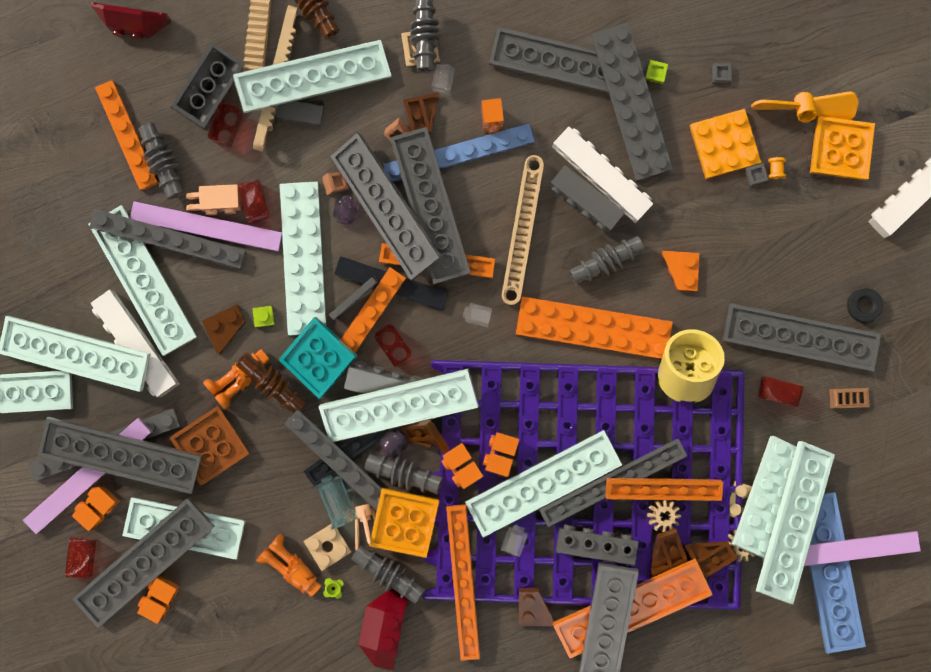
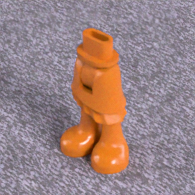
[203,349,271,410]
[256,533,322,597]

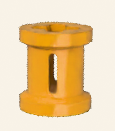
[768,157,786,179]

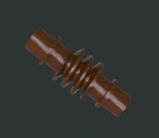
[294,0,339,39]
[236,353,306,414]

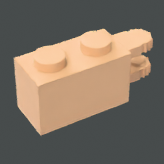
[186,185,242,215]

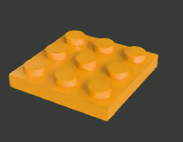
[689,109,761,179]
[810,116,875,181]
[369,488,439,558]

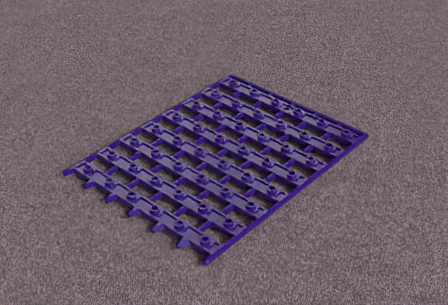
[423,360,745,610]

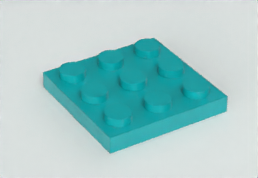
[279,317,357,399]

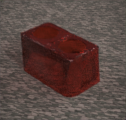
[207,102,243,147]
[238,179,270,224]
[374,324,412,366]
[758,376,804,407]
[65,536,96,578]

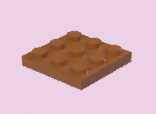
[170,406,251,486]

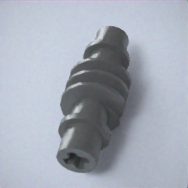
[410,0,440,73]
[138,123,184,200]
[569,236,645,285]
[365,454,443,494]
[351,545,425,604]

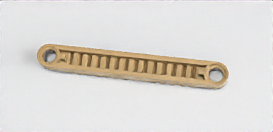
[243,0,272,72]
[253,5,298,152]
[502,155,544,305]

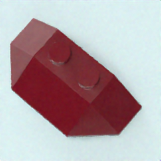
[91,2,171,40]
[358,589,407,670]

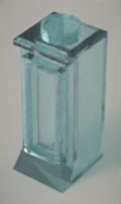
[315,475,357,530]

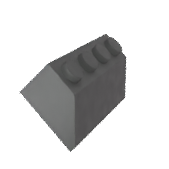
[170,42,244,128]

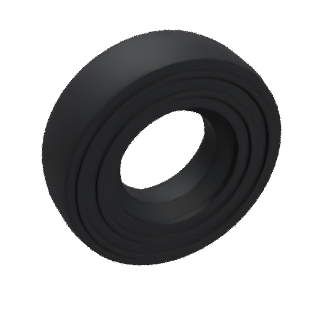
[847,288,883,322]

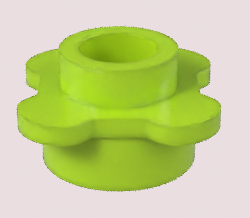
[323,578,344,599]

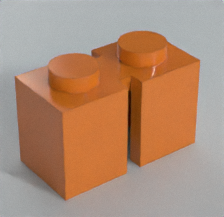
[481,98,504,134]
[482,432,519,477]
[442,443,483,489]
[72,486,120,531]
[137,576,181,624]

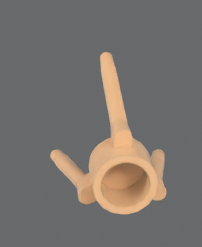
[354,504,376,550]

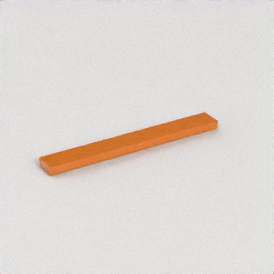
[446,504,480,661]

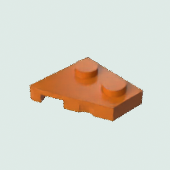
[662,251,699,292]

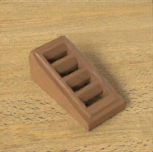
[829,388,870,408]

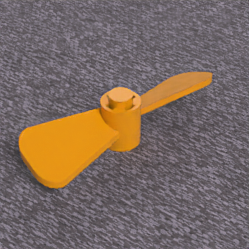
[751,91,858,122]

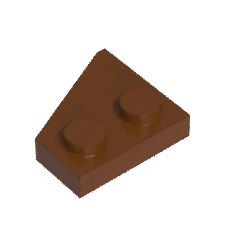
[403,92,439,134]
[202,305,246,354]
[400,420,449,453]
[650,528,688,576]
[683,541,738,578]
[518,588,555,626]

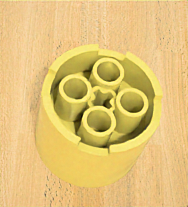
[658,330,724,403]

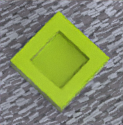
[645,60,668,84]
[252,306,275,328]

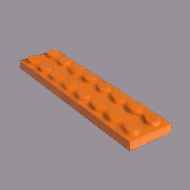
[515,297,673,359]
[553,559,713,658]

